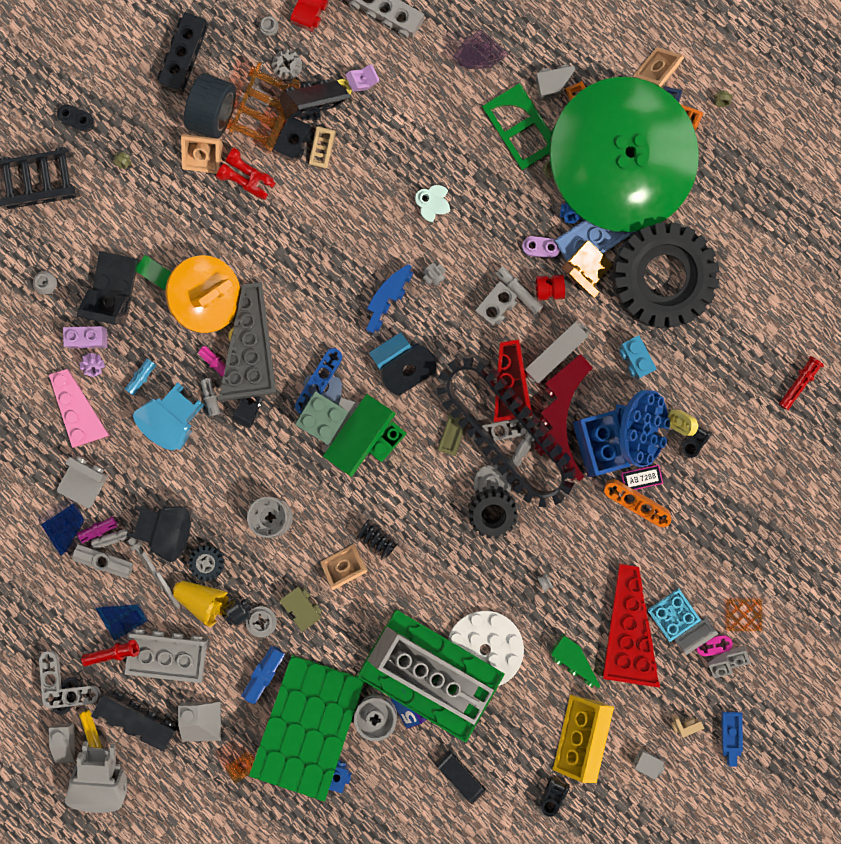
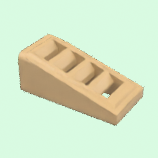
[309,126,336,168]

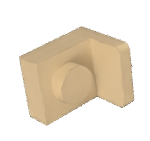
[671,715,704,737]

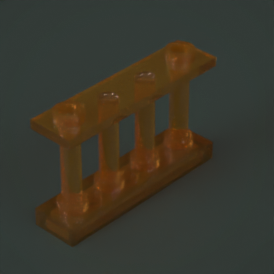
[226,61,301,154]

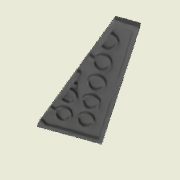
[218,282,277,402]

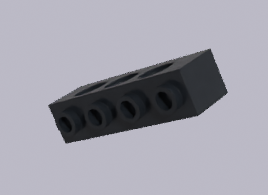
[157,12,209,96]

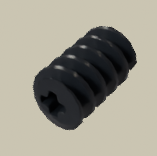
[356,518,399,560]

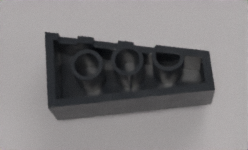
[91,689,178,751]

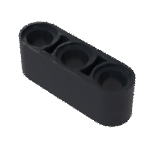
[435,749,487,805]

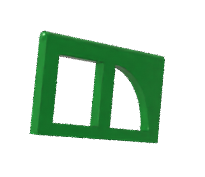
[482,83,552,170]

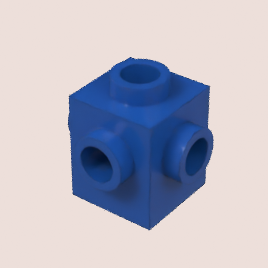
[329,760,352,793]

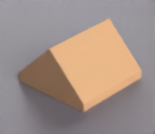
[633,47,684,88]
[181,134,224,174]
[321,544,368,590]

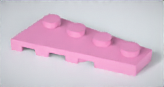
[49,369,110,448]

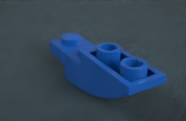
[366,265,413,335]

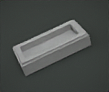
[674,618,718,655]

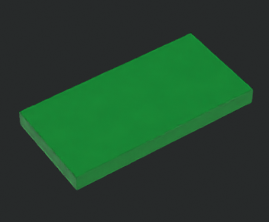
[323,394,396,477]

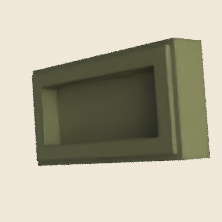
[437,414,466,456]

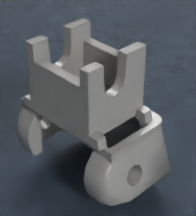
[65,741,128,813]

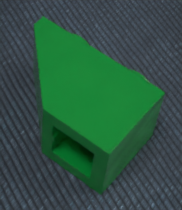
[370,421,407,463]

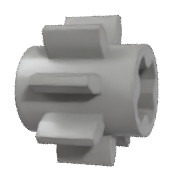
[423,263,446,286]

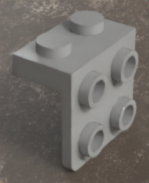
[57,456,109,508]

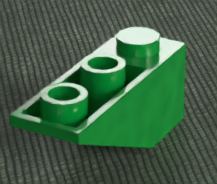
[549,634,600,688]

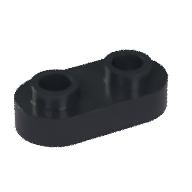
[57,104,95,132]
[52,677,82,715]

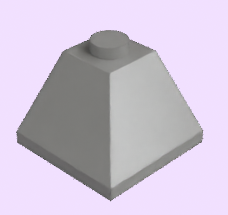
[178,701,221,741]

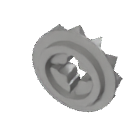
[272,49,302,80]
[246,606,277,637]

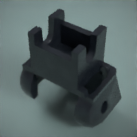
[126,505,192,562]

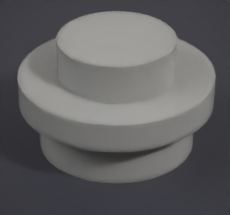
[260,16,279,36]

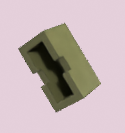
[279,585,322,632]

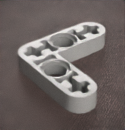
[39,651,101,708]

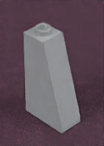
[525,319,592,383]

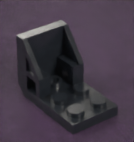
[77,251,139,325]

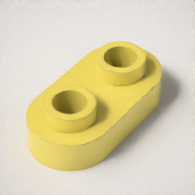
[668,410,698,436]

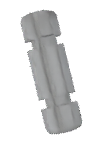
[510,431,535,466]
[91,529,130,549]

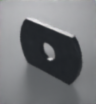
[381,343,436,396]

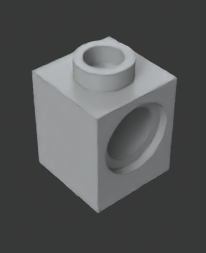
[632,748,665,780]

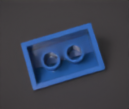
[572,410,631,477]

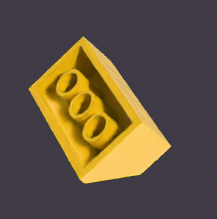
[553,695,614,783]

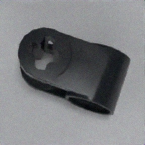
[232,396,262,429]
[679,426,712,459]
[539,776,570,817]

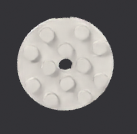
[448,610,524,686]

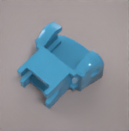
[133,383,204,450]

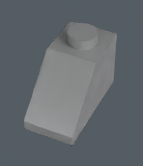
[49,723,75,763]

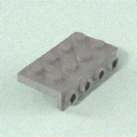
[125,629,208,683]

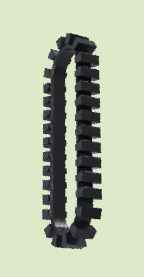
[437,355,576,507]

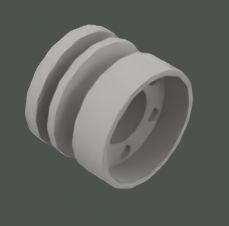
[247,497,293,538]

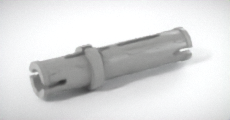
[495,266,543,315]

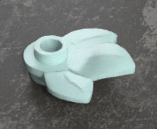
[415,185,450,222]

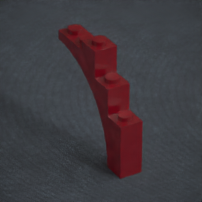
[534,354,593,482]

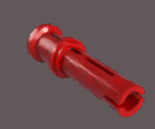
[778,356,824,411]
[81,639,139,667]

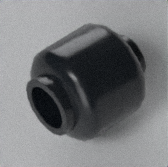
[222,597,251,626]

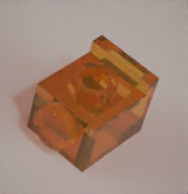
[225,752,255,783]

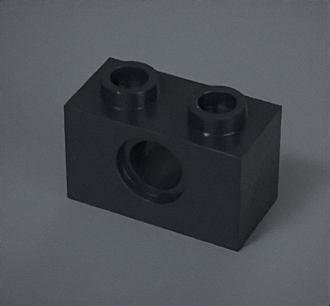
[273,118,313,163]

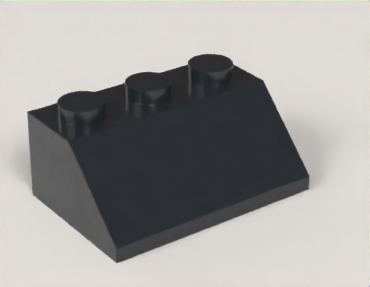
[279,79,350,119]

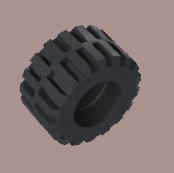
[468,486,518,539]

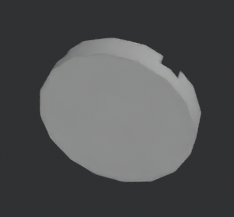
[474,465,511,492]

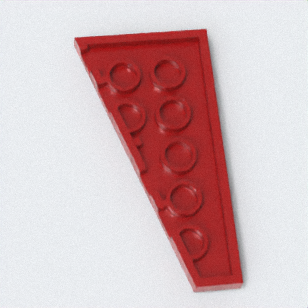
[602,564,660,688]

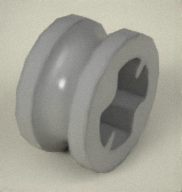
[537,573,553,592]

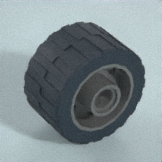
[184,73,236,139]

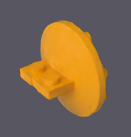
[165,255,241,333]

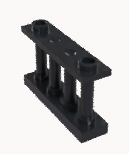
[0,147,80,210]

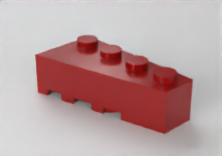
[494,339,533,422]

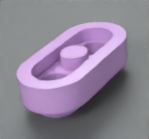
[522,236,560,258]

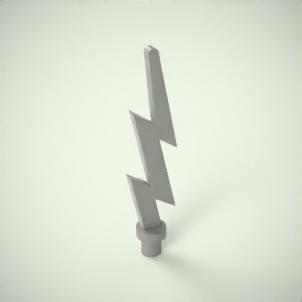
[128,538,180,609]

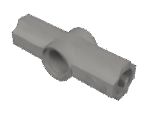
[72,544,134,579]

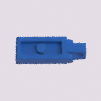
[721,711,743,767]

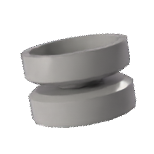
[354,694,397,741]

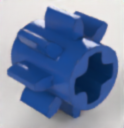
[560,203,582,223]

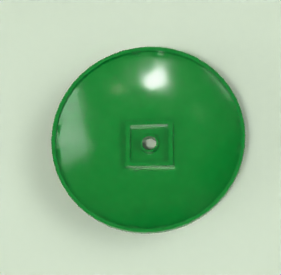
[549,77,699,232]

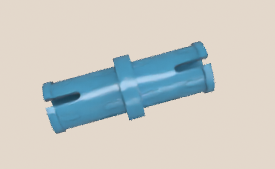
[124,358,157,396]

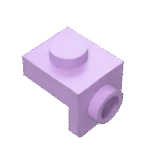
[345,64,379,92]

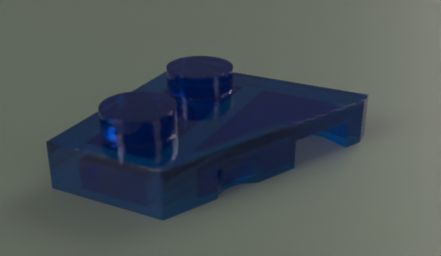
[41,504,85,556]
[96,604,149,641]

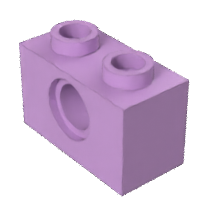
[63,326,107,349]

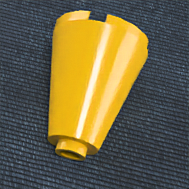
[172,581,228,627]

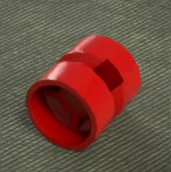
[535,274,565,301]

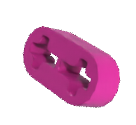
[695,635,733,656]

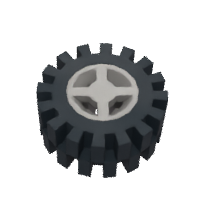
[188,546,225,581]

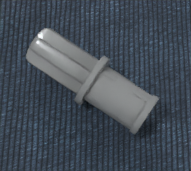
[201,378,221,417]

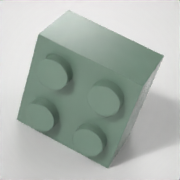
[295,391,348,445]

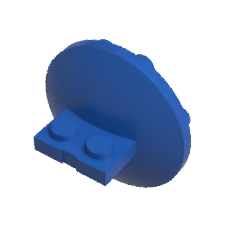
[615,389,670,467]

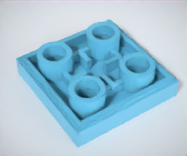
[647,588,701,642]

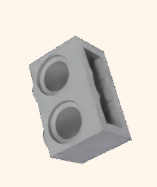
[475,282,517,327]

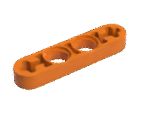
[604,479,671,527]

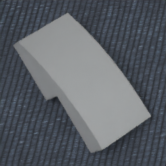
[708,645,751,678]

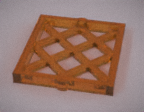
[726,599,763,631]

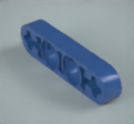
[295,348,343,414]

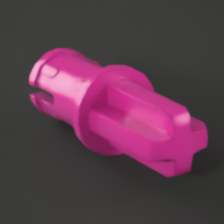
[198,346,226,377]

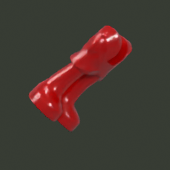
[216,147,276,200]

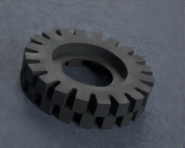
[611,222,719,328]

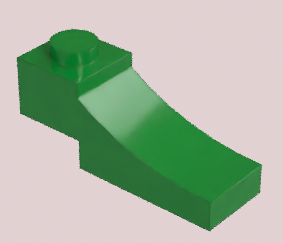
[136,255,171,291]

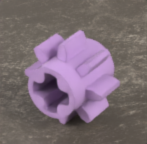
[79,353,105,377]

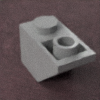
[535,65,575,100]

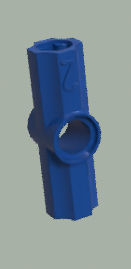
[241,645,286,704]

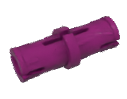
[77,516,118,544]

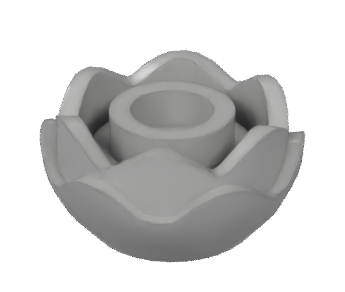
[33,271,57,295]

